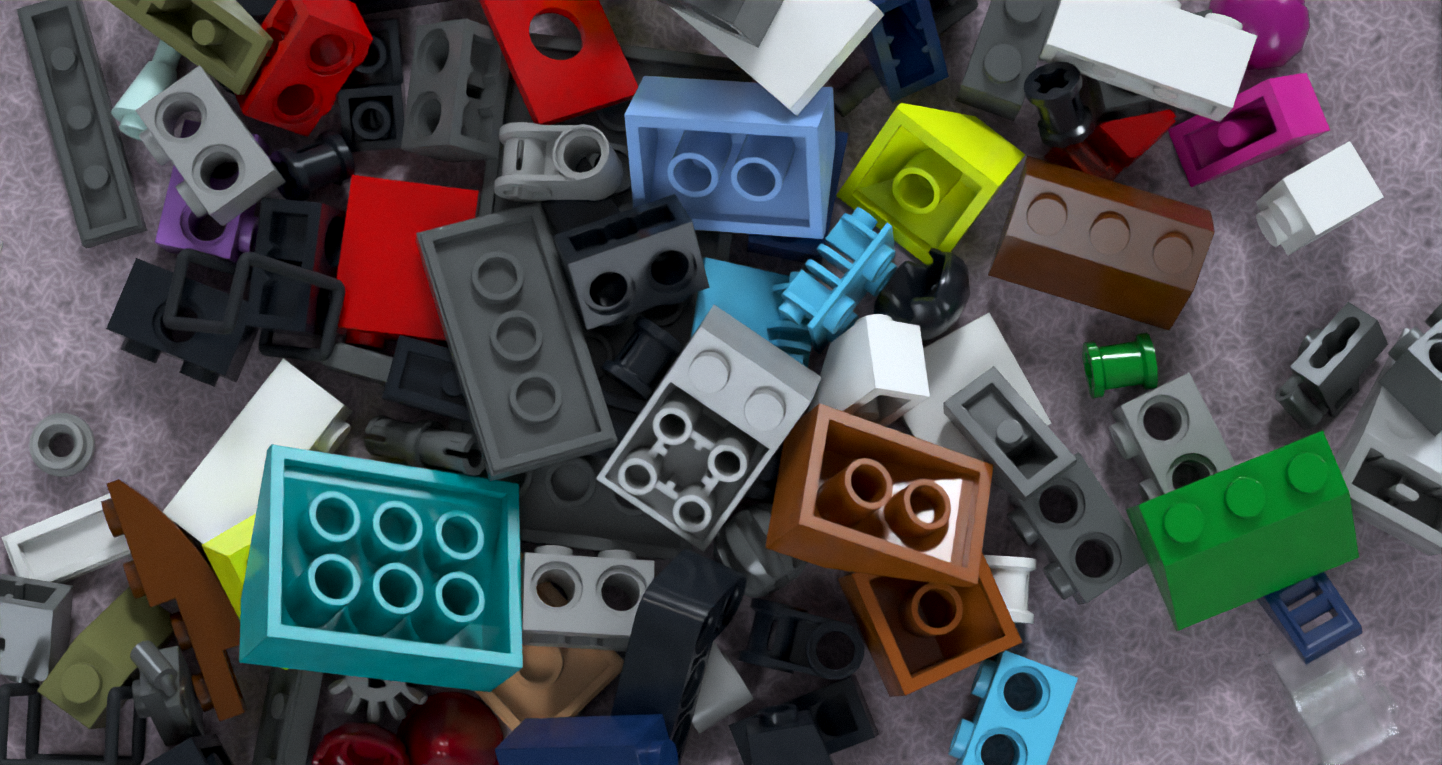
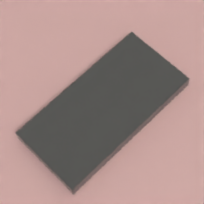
[415,201,618,482]

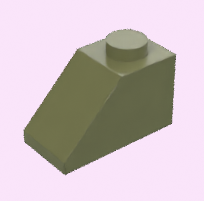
[37,586,175,729]

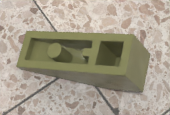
[107,0,274,95]

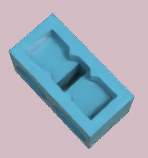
[948,650,1078,765]

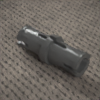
[364,415,485,476]

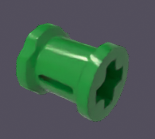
[1082,333,1158,399]

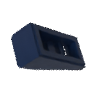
[1256,572,1363,665]

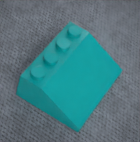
[239,444,523,692]

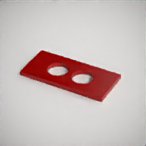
[479,0,638,125]

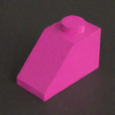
[1168,72,1330,187]

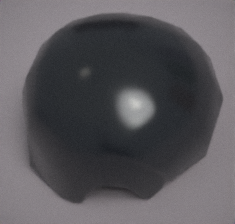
[873,248,970,341]

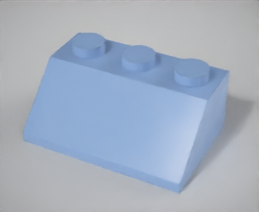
[624,76,835,239]

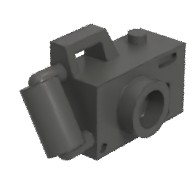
[1275,302,1388,430]
[130,640,204,746]

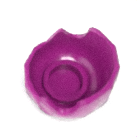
[1208,0,1310,70]

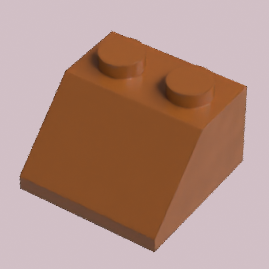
[838,553,1022,697]

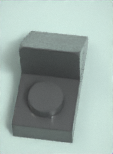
[943,366,1077,502]

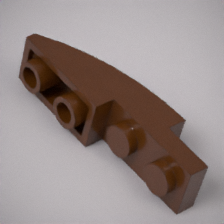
[101,479,248,722]

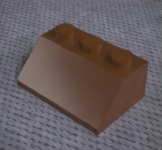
[988,155,1215,331]

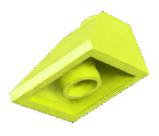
[836,103,1026,265]

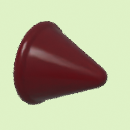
[397,691,504,765]

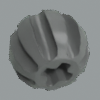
[713,502,808,597]

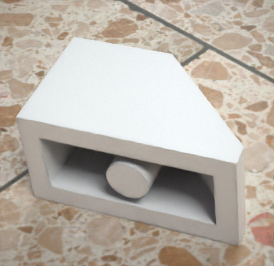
[808,314,930,427]

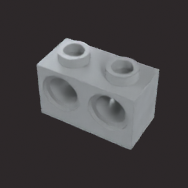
[135,65,286,226]
[1109,372,1236,502]
[520,545,655,651]

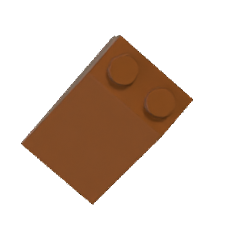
[765,403,994,588]

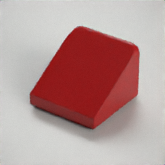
[1090,109,1177,170]

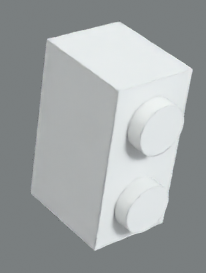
[1256,141,1384,255]

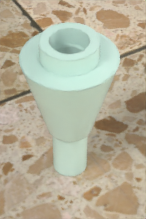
[111,39,182,141]

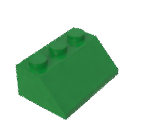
[1126,430,1359,631]

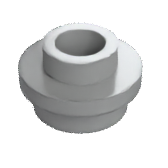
[29,413,95,477]

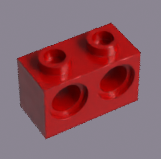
[234,0,373,137]

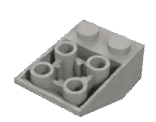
[596,305,822,552]
[1335,328,1442,556]

